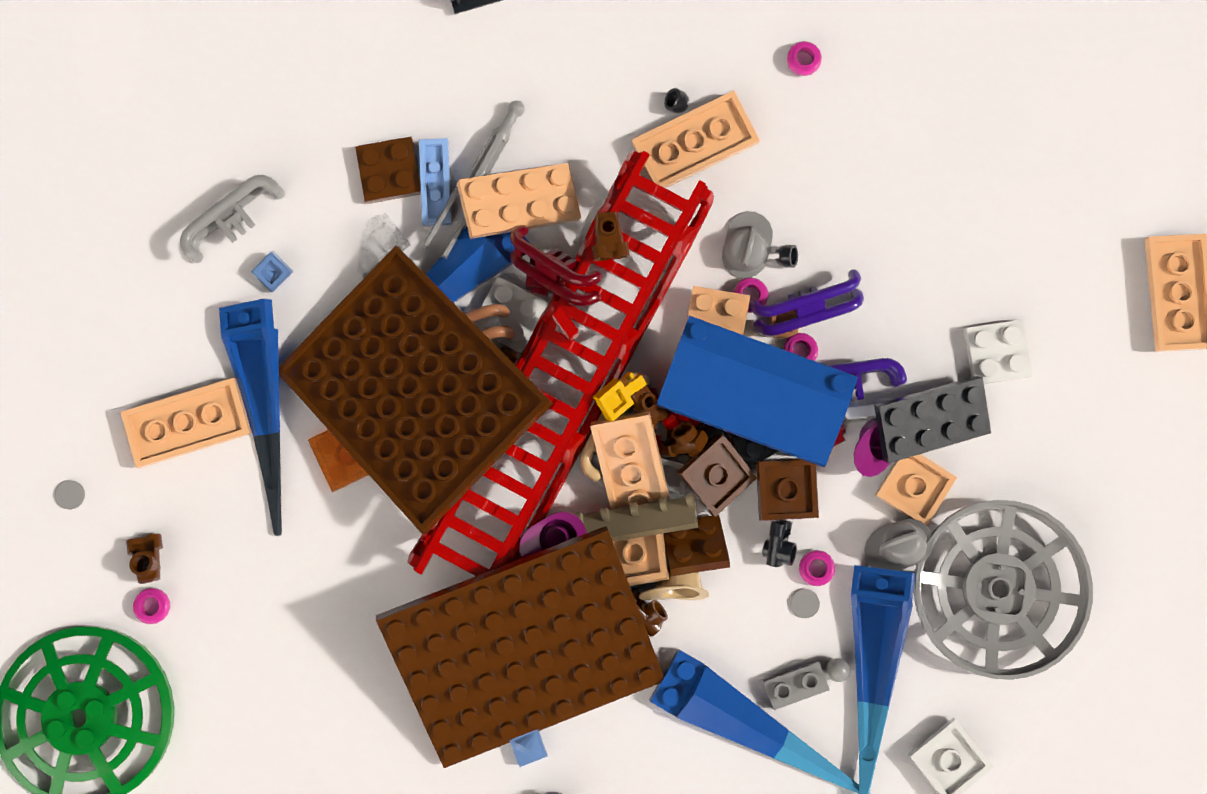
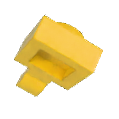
[593,371,646,422]

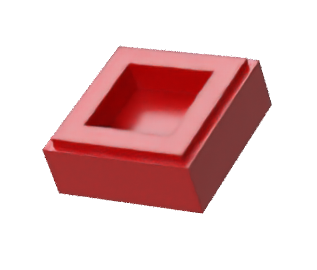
[552,308,579,342]

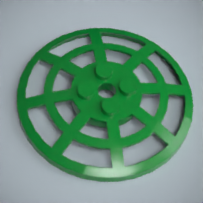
[0,626,175,794]

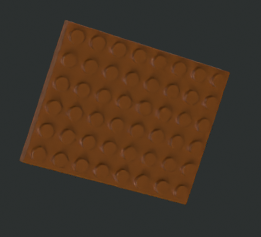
[279,245,553,534]
[376,526,664,768]

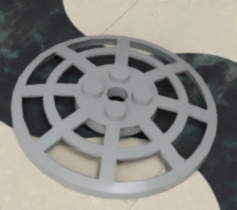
[913,500,1093,680]

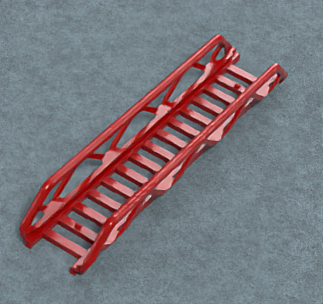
[407,150,714,576]

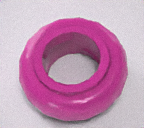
[787,41,822,76]
[733,277,768,313]
[783,333,819,361]
[799,550,835,586]
[133,588,170,624]

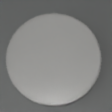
[55,480,85,510]
[790,589,820,618]

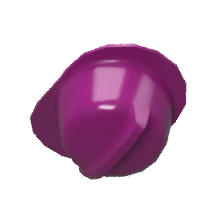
[853,418,890,477]
[519,512,587,558]

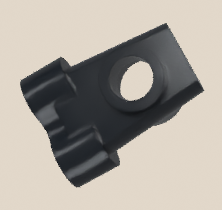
[762,520,797,567]

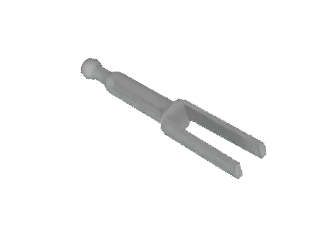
[423,100,525,259]

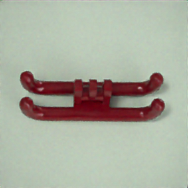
[510,225,602,306]

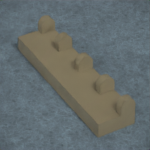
[575,493,698,542]

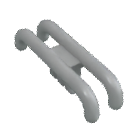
[180,175,285,263]

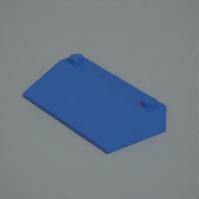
[656,315,858,468]

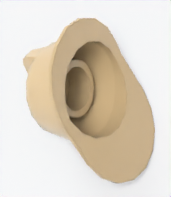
[639,565,709,600]

